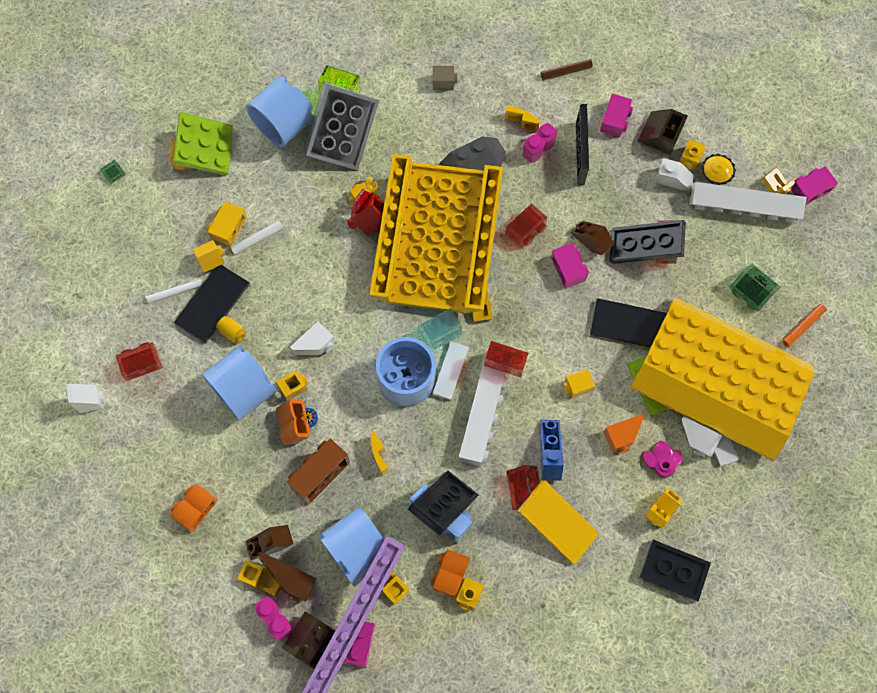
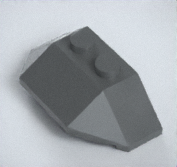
[438,136,506,171]

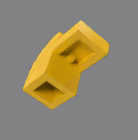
[645,487,683,528]

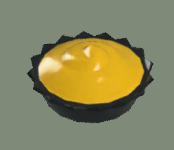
[701,153,736,185]

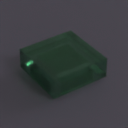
[100,159,126,184]

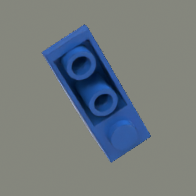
[540,420,564,481]

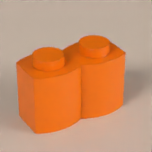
[276,399,310,445]
[170,484,218,533]
[430,549,470,599]

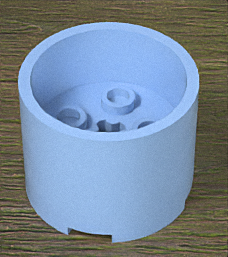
[246,76,314,147]
[376,337,436,407]
[202,345,277,421]
[319,507,384,587]

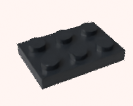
[639,539,711,602]

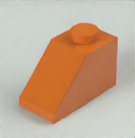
[604,414,644,454]

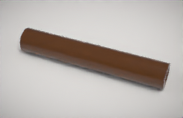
[540,59,593,80]

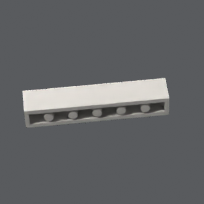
[689,182,807,223]
[458,347,512,467]

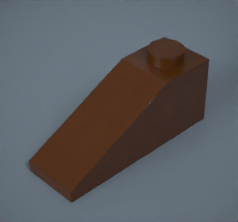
[257,552,317,603]

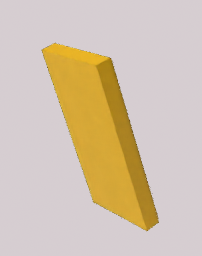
[517,480,599,565]

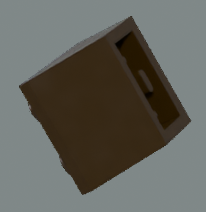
[638,109,688,155]
[282,611,335,669]

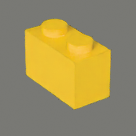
[207,201,247,247]

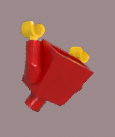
[347,177,384,234]

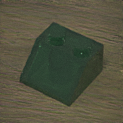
[729,263,781,312]

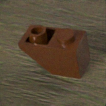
[571,221,615,255]
[245,525,294,560]

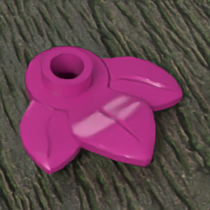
[642,441,683,478]

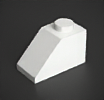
[655,158,694,192]
[290,322,335,355]
[66,384,106,413]
[682,416,722,458]

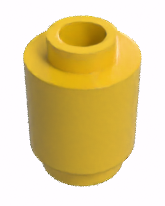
[216,316,246,343]

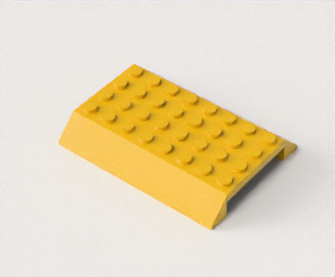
[369,154,503,314]
[630,296,815,461]

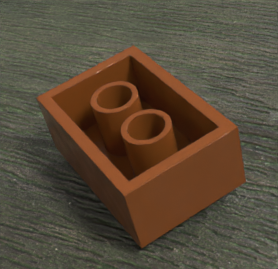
[287,438,350,505]

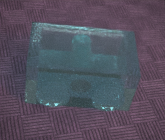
[418,308,462,350]

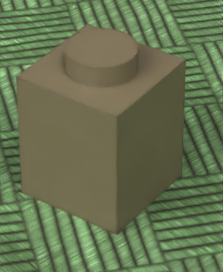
[433,66,457,90]

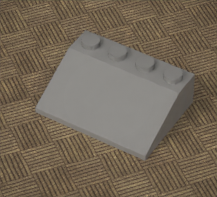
[303,81,379,170]

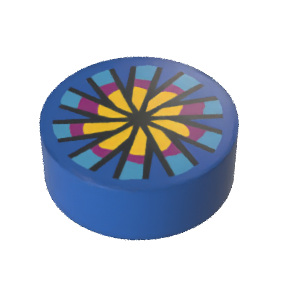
[305,408,318,428]

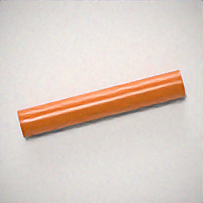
[782,304,827,347]

